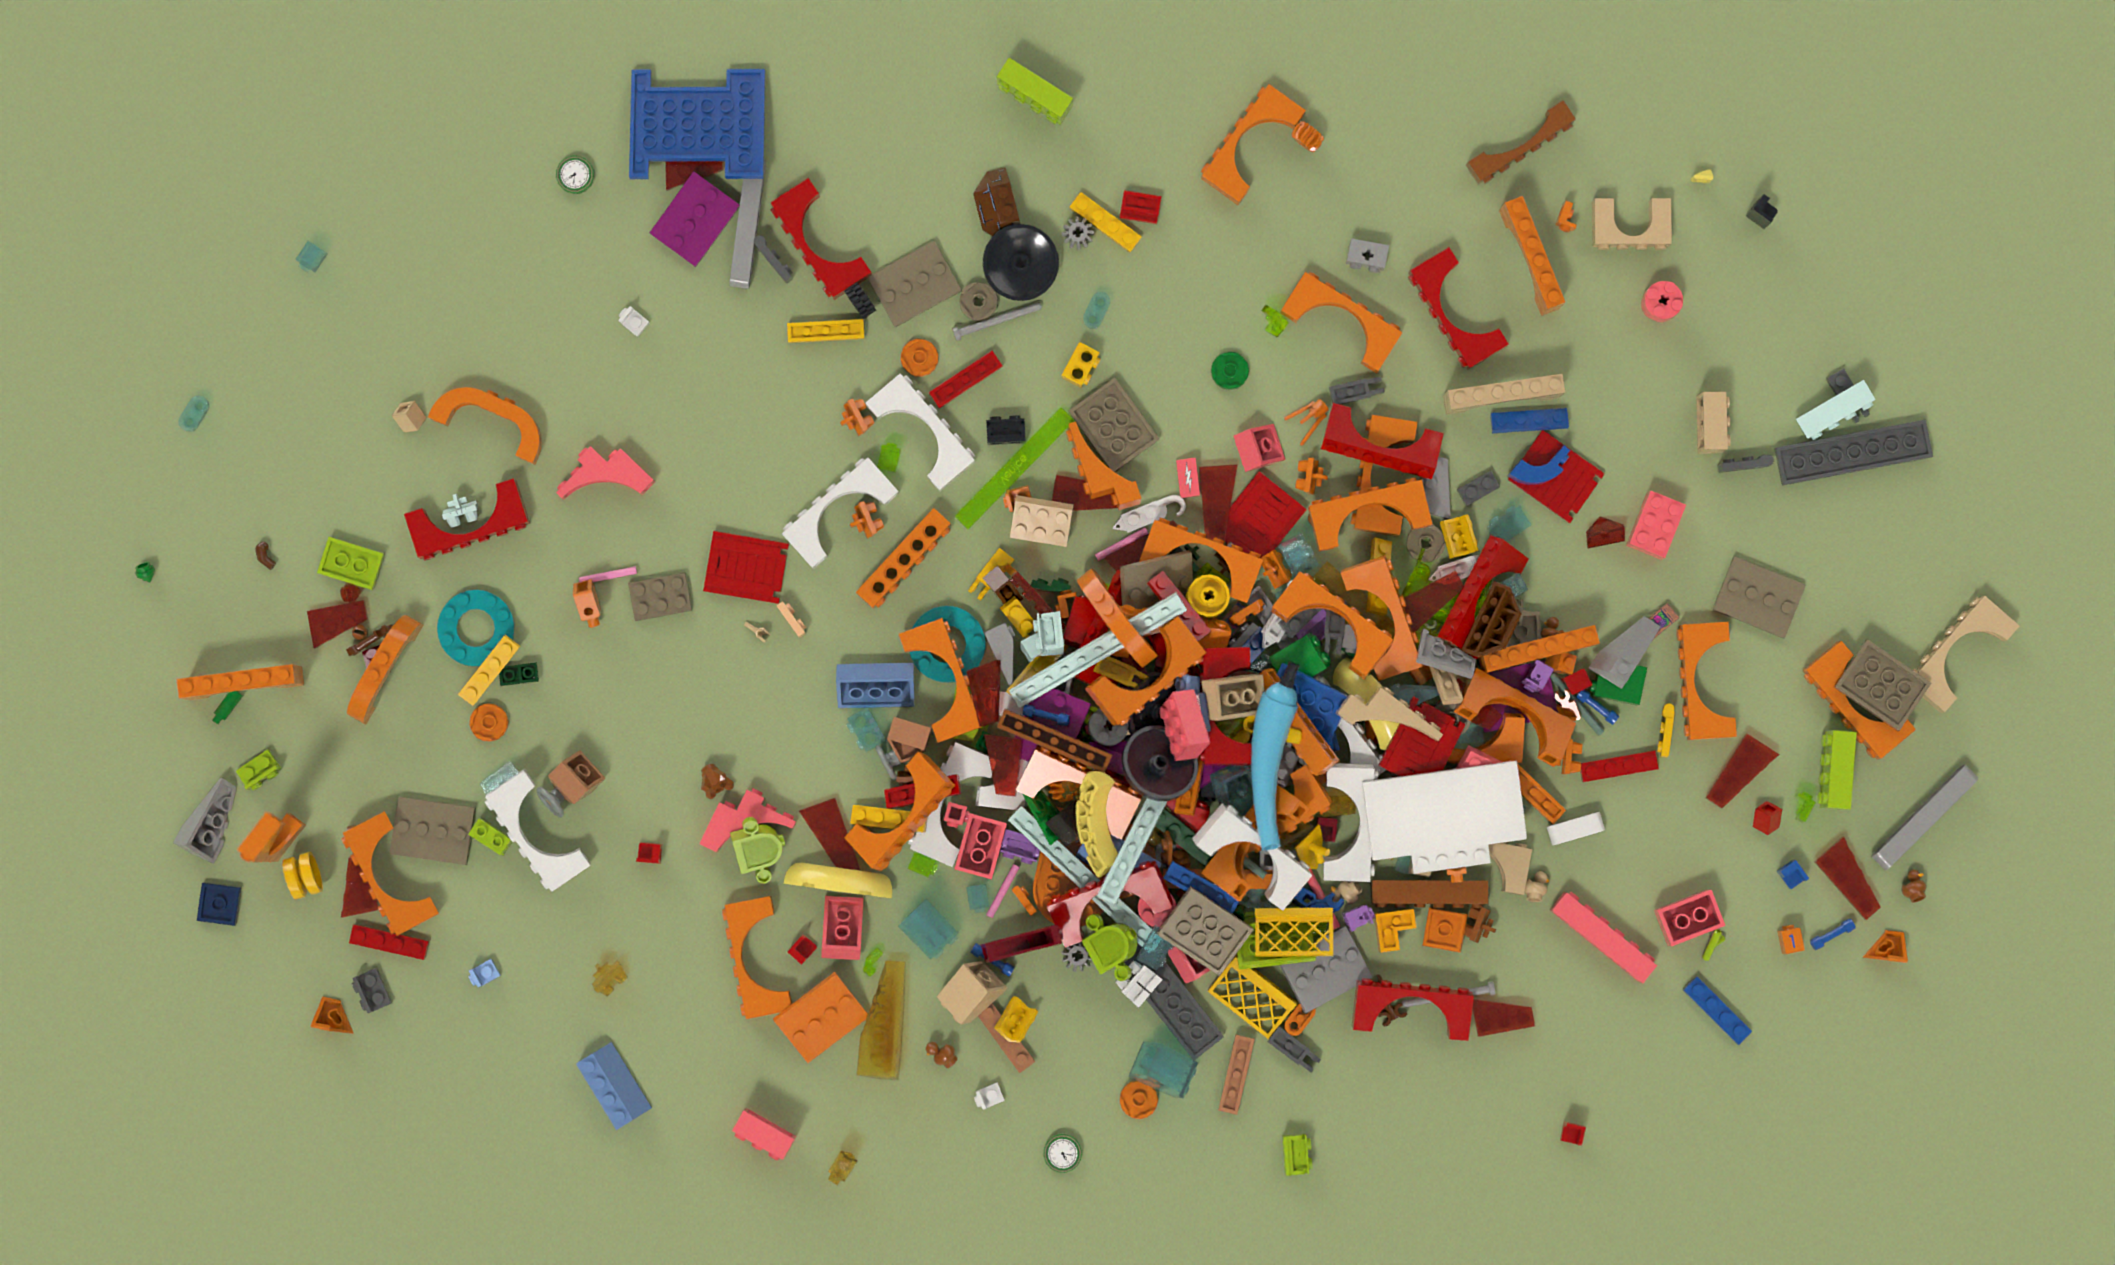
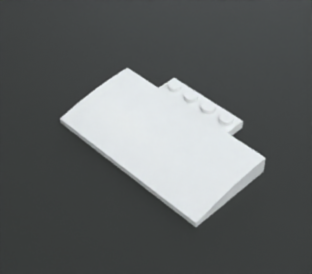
[1362,761,1527,874]

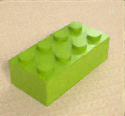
[996,58,1073,125]
[1817,730,1857,810]

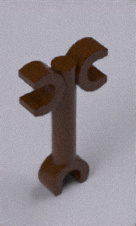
[346,624,393,656]
[1376,974,1407,1026]

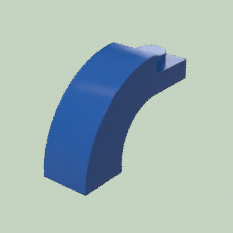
[1507,445,1570,485]

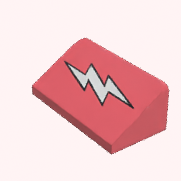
[1176,457,1200,498]

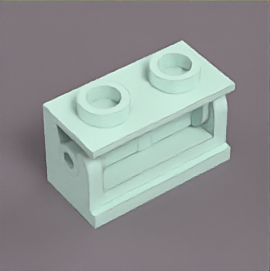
[1033,611,1064,656]

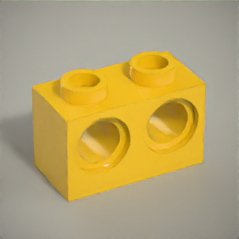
[1061,342,1101,388]

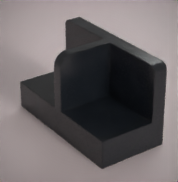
[1746,194,1778,229]

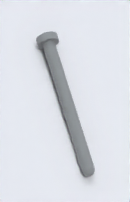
[952,303,1042,341]
[1402,982,1495,1007]

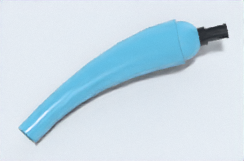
[1251,661,1300,851]

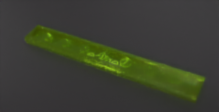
[954,408,1075,530]

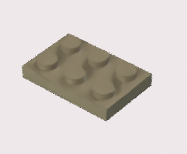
[628,573,692,621]

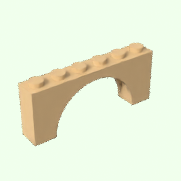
[1443,374,1565,415]
[1913,596,2020,713]
[1408,842,1532,895]

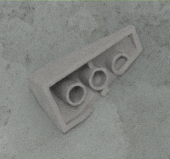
[1589,616,1661,689]
[173,778,237,864]

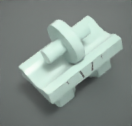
[442,494,478,528]

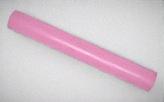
[1095,527,1149,561]
[579,566,637,582]
[986,864,1020,918]

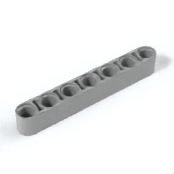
[730,160,766,289]
[1871,764,1979,870]

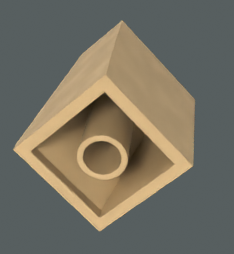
[937,961,1008,1024]

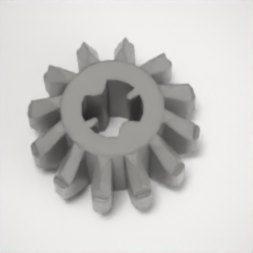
[1062,217,1094,250]
[1061,942,1092,972]

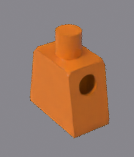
[573,579,601,628]

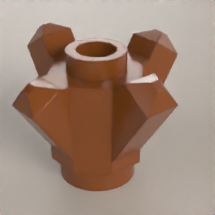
[701,764,734,799]

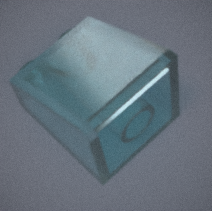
[898,899,959,959]
[1128,1042,1198,1098]

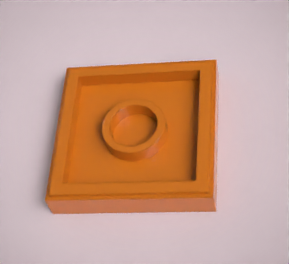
[1422,908,1468,953]

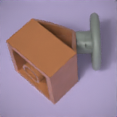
[875,717,932,780]
[536,750,606,818]

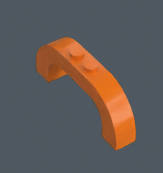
[428,387,542,465]
[1076,568,1158,668]
[347,615,424,725]

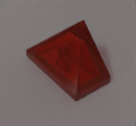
[1586,516,1625,549]

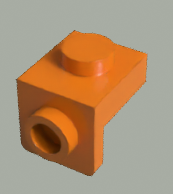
[1003,485,1032,512]
[1055,590,1077,620]

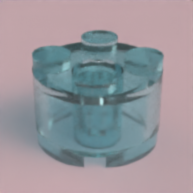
[1277,533,1319,578]

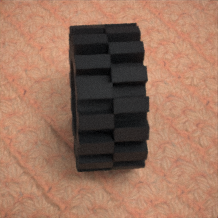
[844,282,876,319]

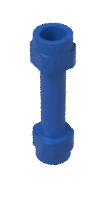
[1576,689,1619,725]
[1022,704,1070,727]
[1810,918,1856,951]
[970,943,1015,977]

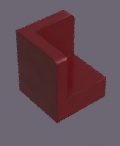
[1316,817,1338,842]

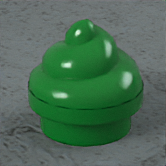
[135,562,155,583]

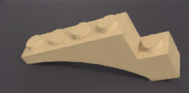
[1336,687,1443,741]

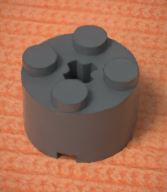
[1087,709,1128,747]

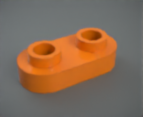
[1229,598,1265,626]
[1284,1003,1316,1036]

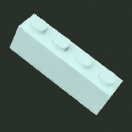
[1796,380,1876,440]

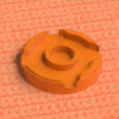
[900,339,938,377]
[469,703,509,742]
[1119,1080,1158,1119]

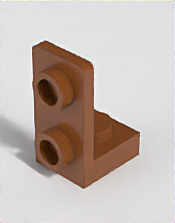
[1161,831,1191,869]

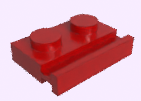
[1120,190,1162,225]

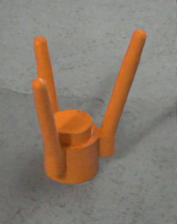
[1284,399,1329,446]

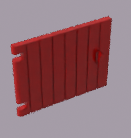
[1507,430,1605,524]
[1212,471,1307,566]
[703,531,789,604]
[1378,696,1466,777]

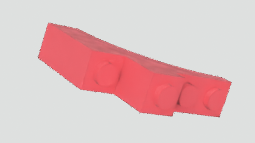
[556,446,655,500]
[699,788,797,852]

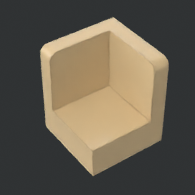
[392,401,426,432]

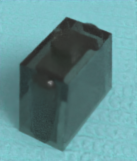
[1046,800,1080,847]

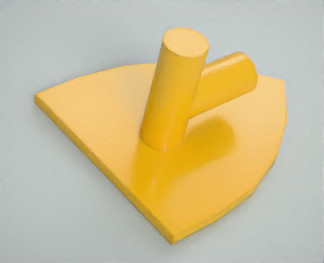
[1295,824,1330,869]

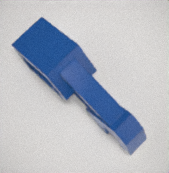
[1292,887,1344,912]

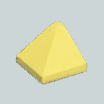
[1691,170,1713,183]

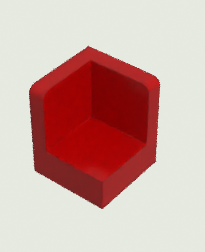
[1561,668,1592,695]
[1753,801,1783,835]
[636,843,662,864]
[787,934,817,965]
[1560,1121,1586,1146]

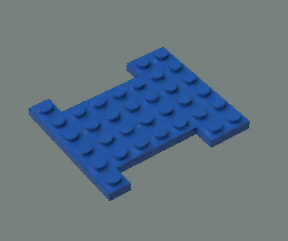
[629,69,765,179]

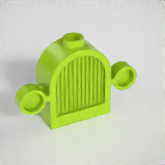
[730,817,785,884]
[1082,914,1137,981]

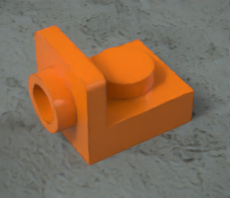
[1555,201,1577,232]

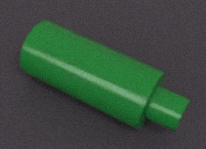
[212,691,244,724]

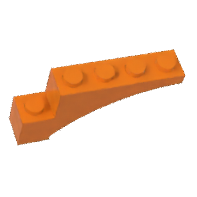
[1066,422,1142,511]

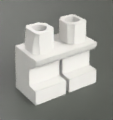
[1116,960,1163,1008]

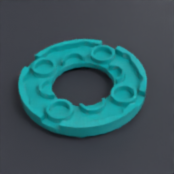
[437,590,515,666]
[910,606,985,683]

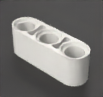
[1547,812,1605,846]

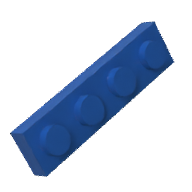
[1490,408,1569,433]
[1163,861,1239,913]
[1683,976,1752,1045]

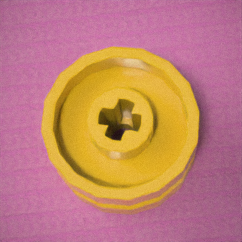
[1186,574,1230,619]
[282,852,323,900]

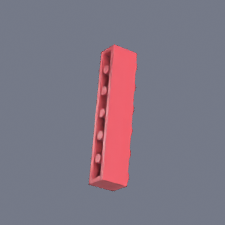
[1550,892,1657,984]

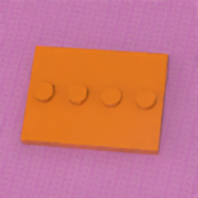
[773,972,870,1063]

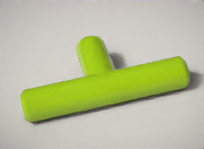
[1702,929,1725,961]

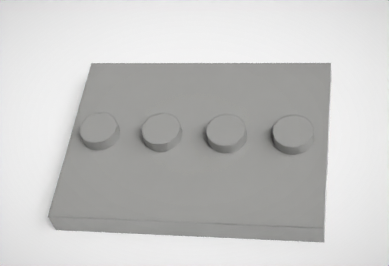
[1280,926,1372,1013]

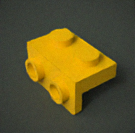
[1440,514,1478,559]
[994,996,1038,1043]

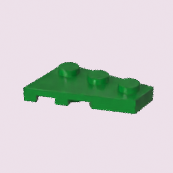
[1023,789,1073,846]

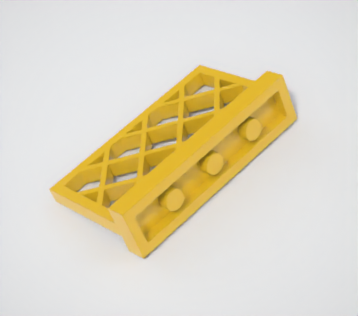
[1255,908,1333,957]
[1208,954,1297,1039]

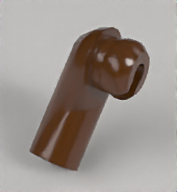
[255,541,276,570]

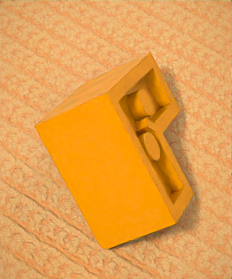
[1374,909,1416,953]

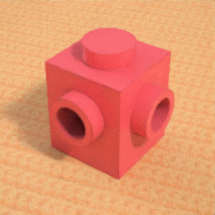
[944,802,970,828]

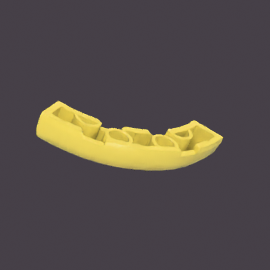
[1333,658,1399,750]
[1076,771,1118,878]
[784,862,892,898]

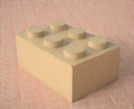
[1696,392,1731,454]
[1010,495,1074,547]
[1202,674,1264,720]

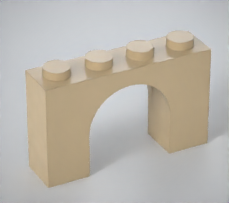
[1592,198,1672,250]

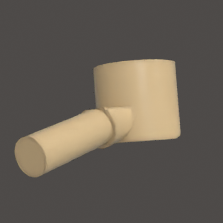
[744,622,770,642]

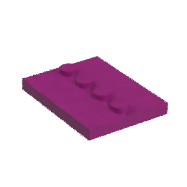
[649,172,740,267]
[1479,660,1558,733]
[1009,688,1091,762]

